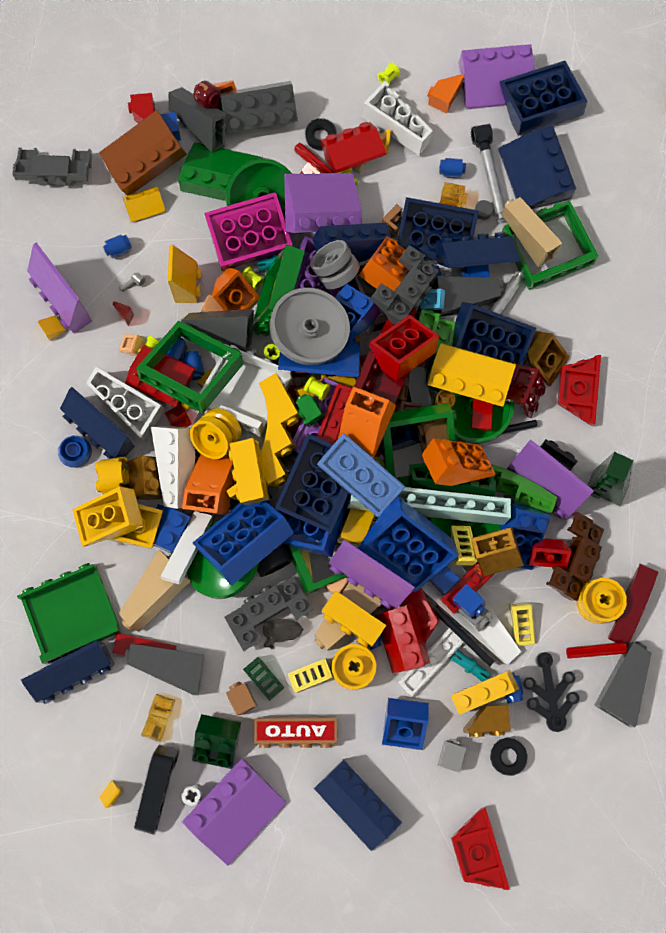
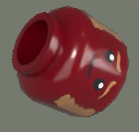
[193,80,221,109]

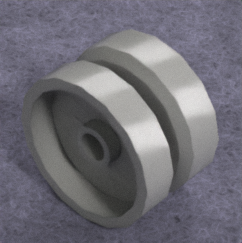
[310,240,360,289]

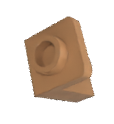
[381,204,402,237]

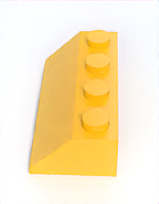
[428,343,516,407]

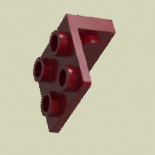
[354,351,409,404]
[506,364,546,418]

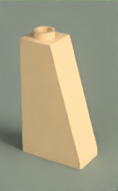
[502,197,562,267]
[119,549,190,632]
[314,583,382,651]

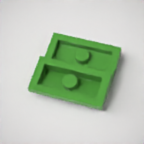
[419,309,455,355]

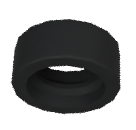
[257,546,293,577]

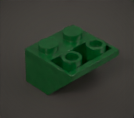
[192,714,241,769]

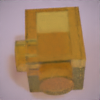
[440,182,468,207]

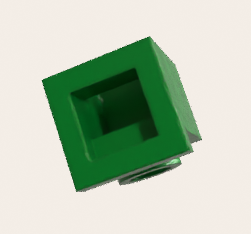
[296,394,325,428]

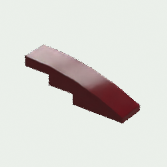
[608,563,659,647]

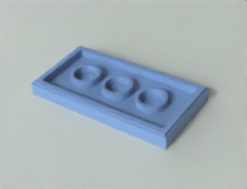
[317,433,405,518]

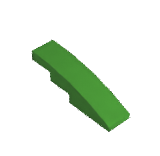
[491,464,557,513]

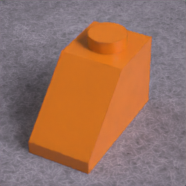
[427,74,464,113]

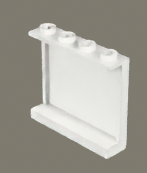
[199,344,293,437]

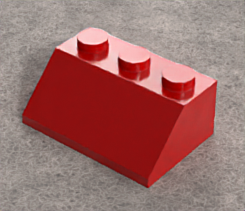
[320,122,387,173]
[369,315,439,381]
[125,345,196,407]
[375,604,430,673]

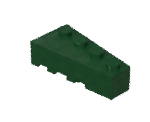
[588,452,634,507]
[408,463,497,497]

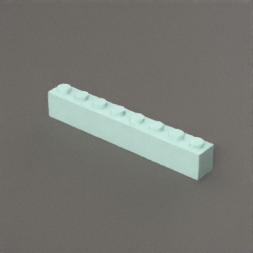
[347,487,511,525]

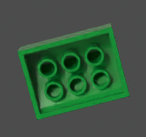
[178,142,264,201]

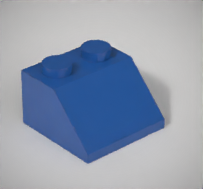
[153,504,191,554]
[382,698,429,750]

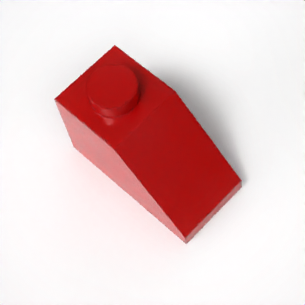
[128,93,155,123]
[528,538,572,569]

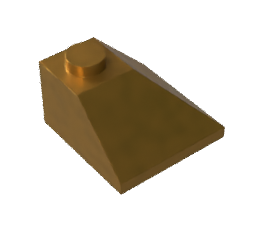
[528,331,570,386]

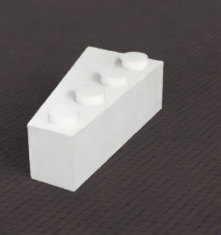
[362,81,432,155]
[86,367,165,441]
[151,426,195,509]

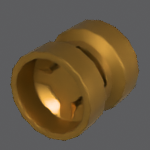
[434,390,456,409]

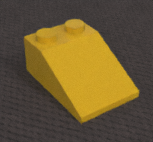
[168,245,202,303]
[72,487,144,547]
[109,504,163,549]

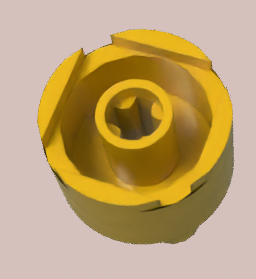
[95,457,130,494]

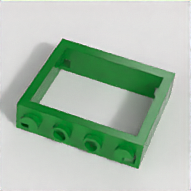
[502,200,599,290]
[253,244,305,336]
[136,321,243,414]
[381,403,458,488]
[285,504,350,595]

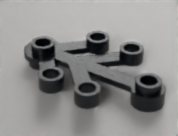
[522,652,580,732]

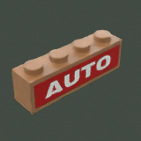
[254,718,337,748]

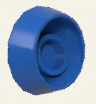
[58,435,92,468]

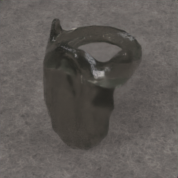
[262,619,304,649]

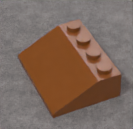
[99,110,187,195]

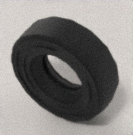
[305,118,337,151]
[490,738,528,776]

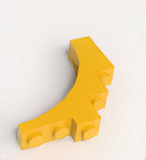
[227,373,301,500]

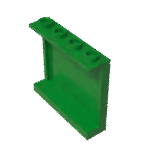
[17,563,122,664]

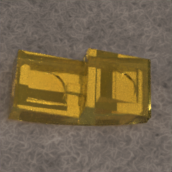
[141,694,175,743]

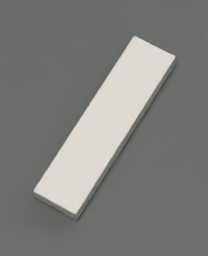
[161,511,214,585]
[397,628,464,697]

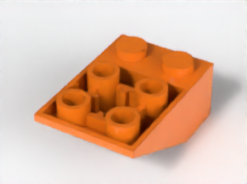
[359,236,409,291]
[338,387,396,459]
[422,438,496,486]
[182,454,234,515]

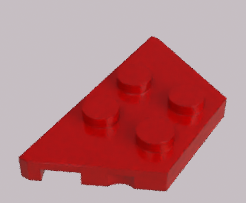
[557,355,601,426]
[387,588,440,643]
[451,807,510,890]

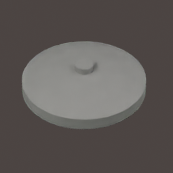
[270,288,350,366]

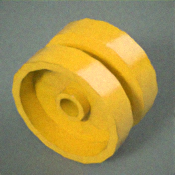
[190,408,242,459]
[576,578,627,624]
[331,644,376,690]

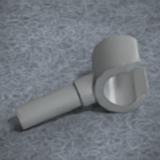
[119,273,146,291]

